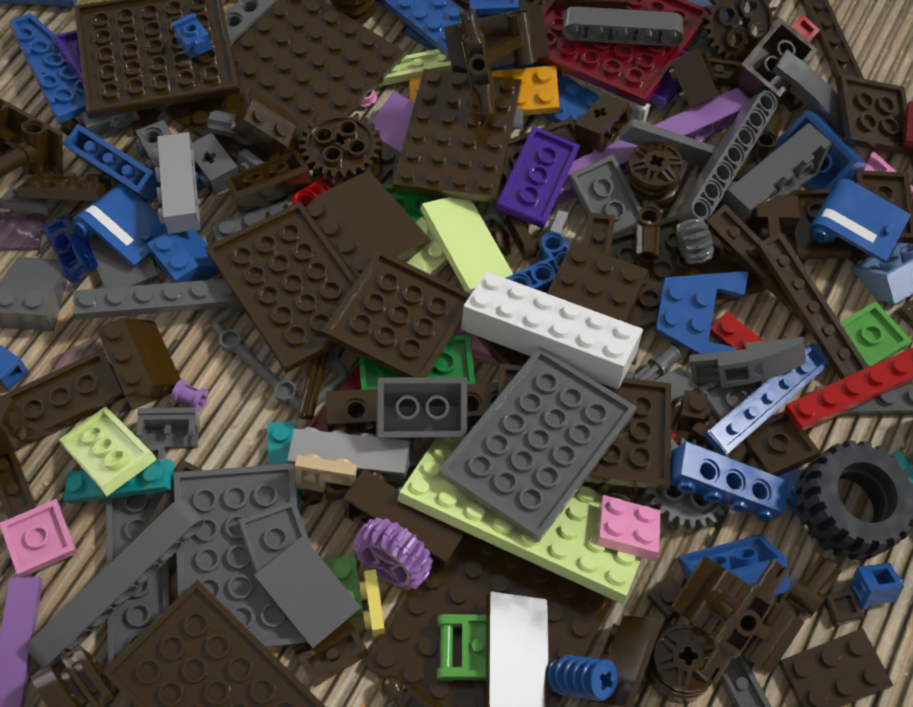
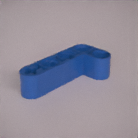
[506,232,570,293]

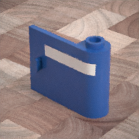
[809,179,911,263]
[72,184,167,268]

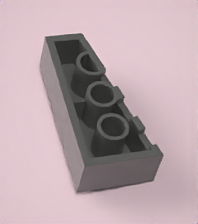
[722,123,831,224]

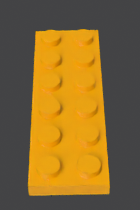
[409,66,560,116]

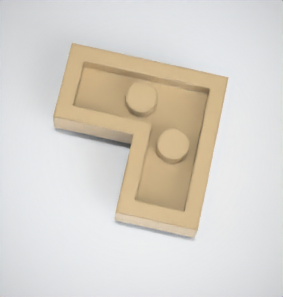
[295,454,357,493]

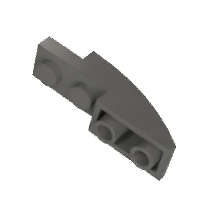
[689,337,806,388]

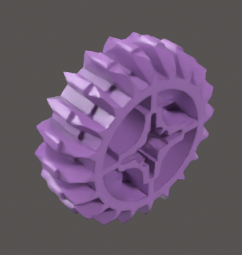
[353,517,433,590]

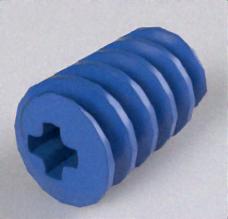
[548,655,618,701]

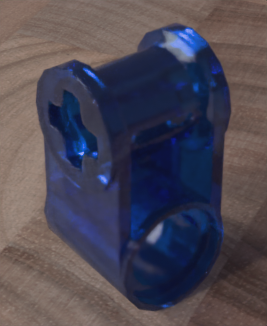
[53,231,98,284]

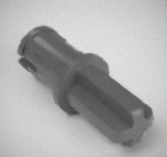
[633,345,682,381]

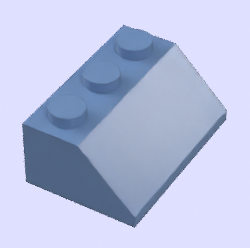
[851,243,913,305]

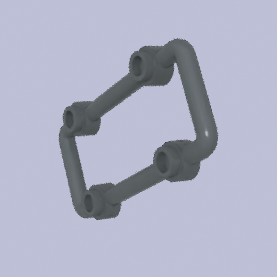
[210,306,349,410]

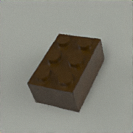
[729,18,818,100]

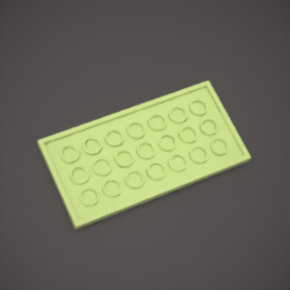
[397,437,642,604]

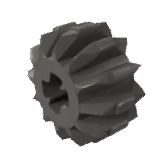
[676,218,714,264]

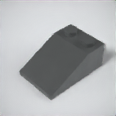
[0,257,72,331]

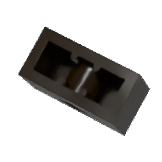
[575,94,631,153]

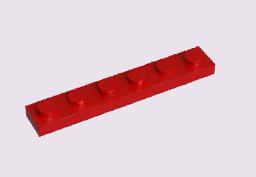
[784,348,913,432]

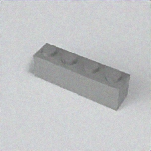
[154,132,200,234]
[287,427,411,485]

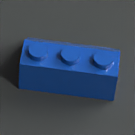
[774,110,868,190]
[678,534,791,597]

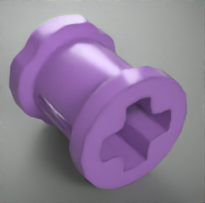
[171,379,209,413]

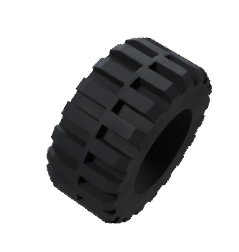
[795,440,913,560]

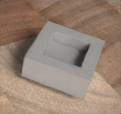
[546,210,568,236]

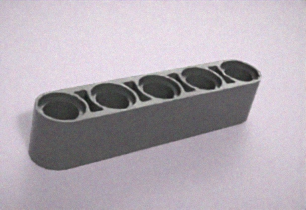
[562,7,683,46]

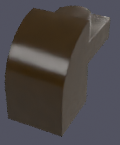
[752,195,800,241]

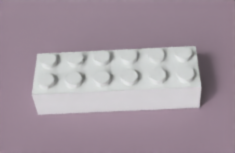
[461,271,643,389]

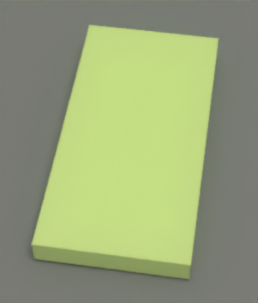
[420,197,513,294]
[58,407,157,496]

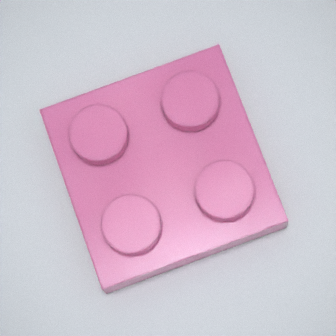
[596,495,660,561]
[0,499,78,578]

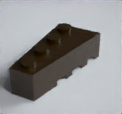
[344,469,466,570]

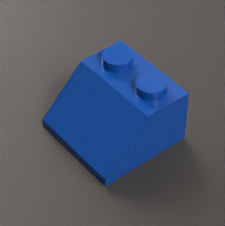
[147,231,219,283]

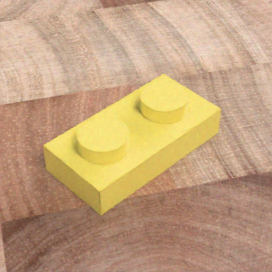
[359,569,385,639]

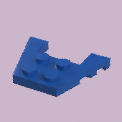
[654,271,748,354]

